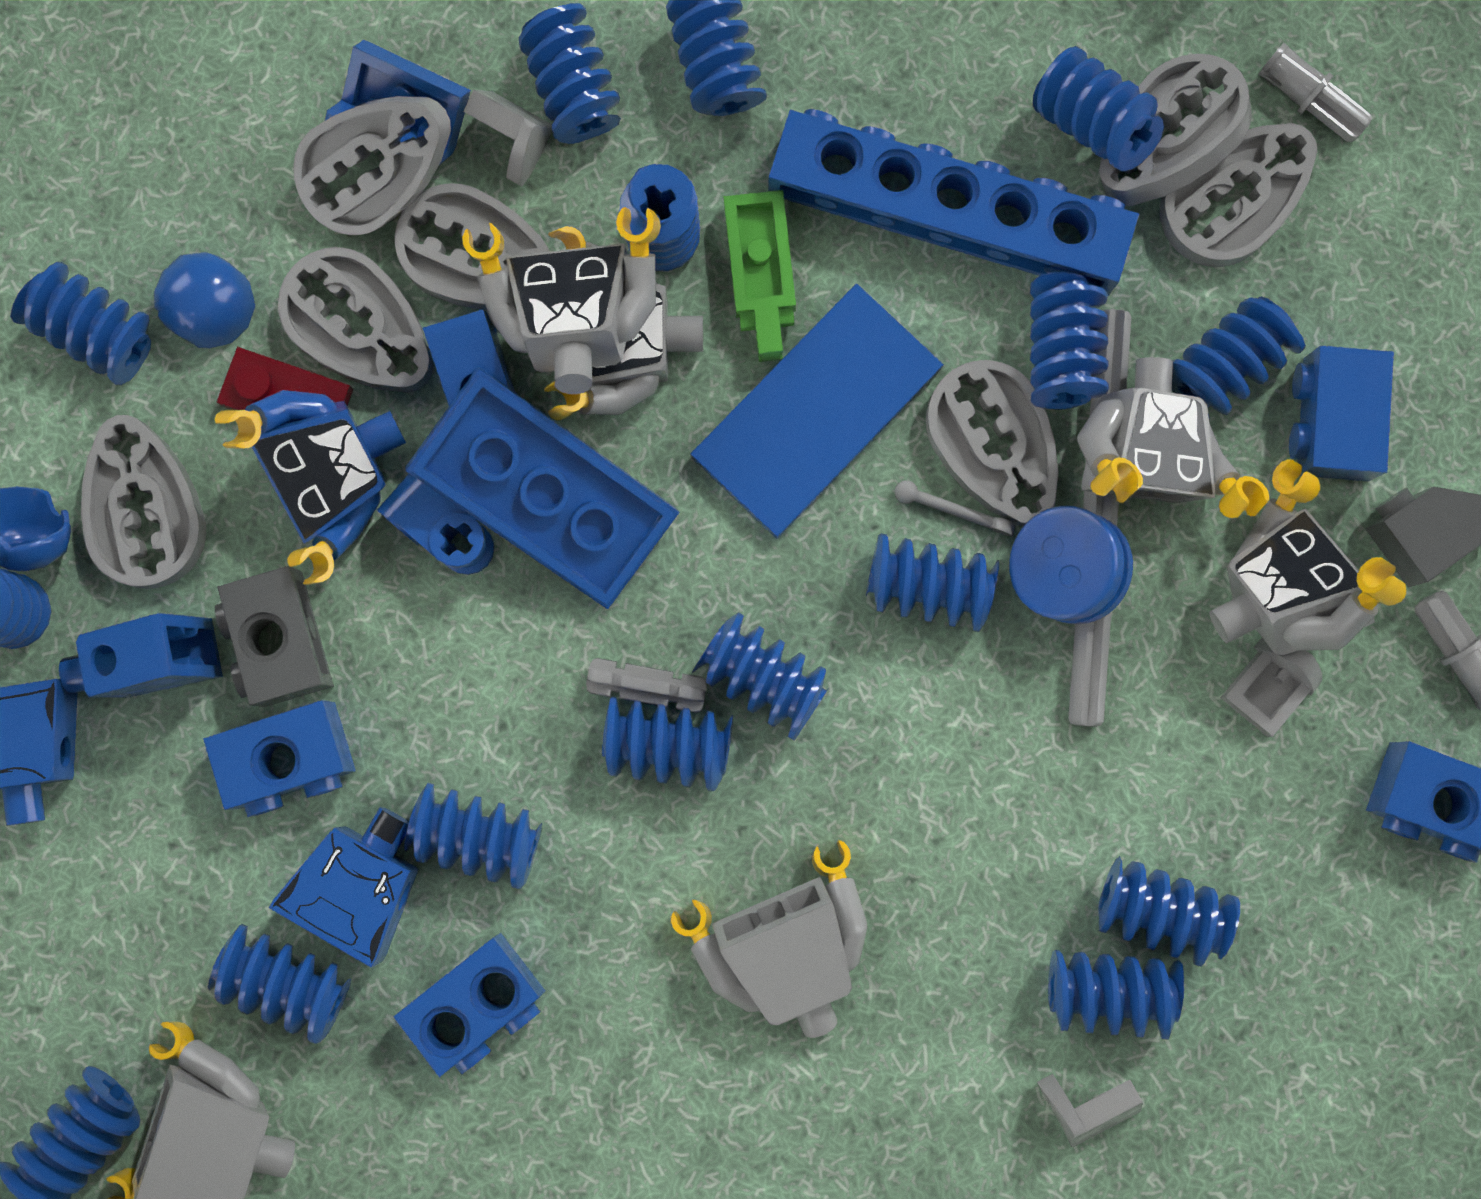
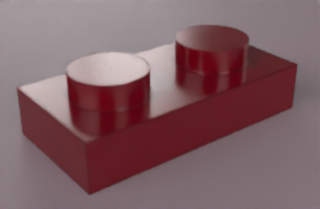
[216,346,354,410]

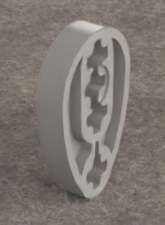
[1099,54,1252,206]
[293,96,451,235]
[1160,123,1318,267]
[395,183,550,310]
[278,247,434,393]
[926,360,1058,526]
[81,415,206,589]

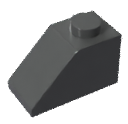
[1365,486,1481,588]

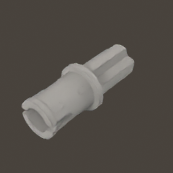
[1258,43,1372,142]
[1415,591,1481,709]

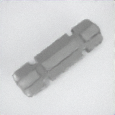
[586,658,707,713]

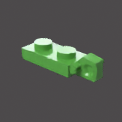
[723,190,796,362]

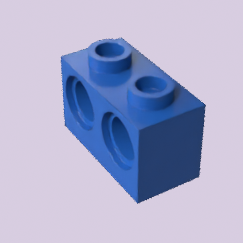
[393,933,545,1077]

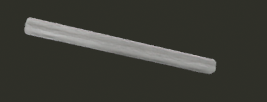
[1068,309,1132,727]

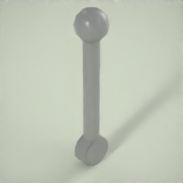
[894,480,1016,537]

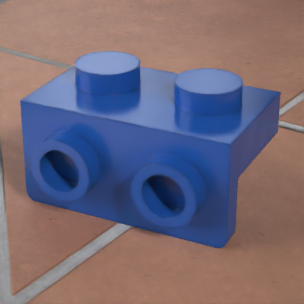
[325,40,471,165]

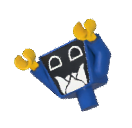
[215,390,406,585]

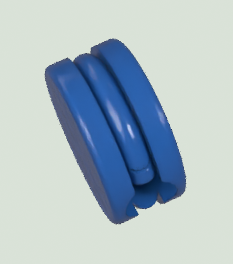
[1009,506,1133,624]

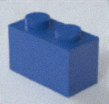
[1289,346,1394,482]

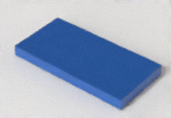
[690,283,944,539]
[405,367,680,609]

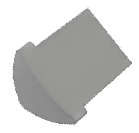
[463,89,552,187]
[1220,638,1322,737]
[1037,1074,1143,1147]

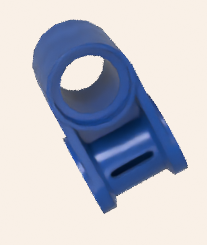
[377,474,495,575]

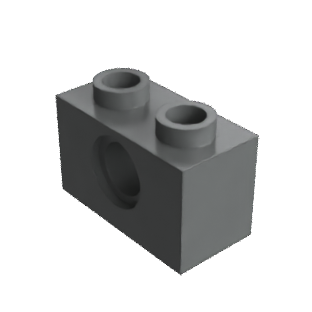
[215,566,334,707]

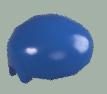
[154,252,255,348]
[0,486,71,572]

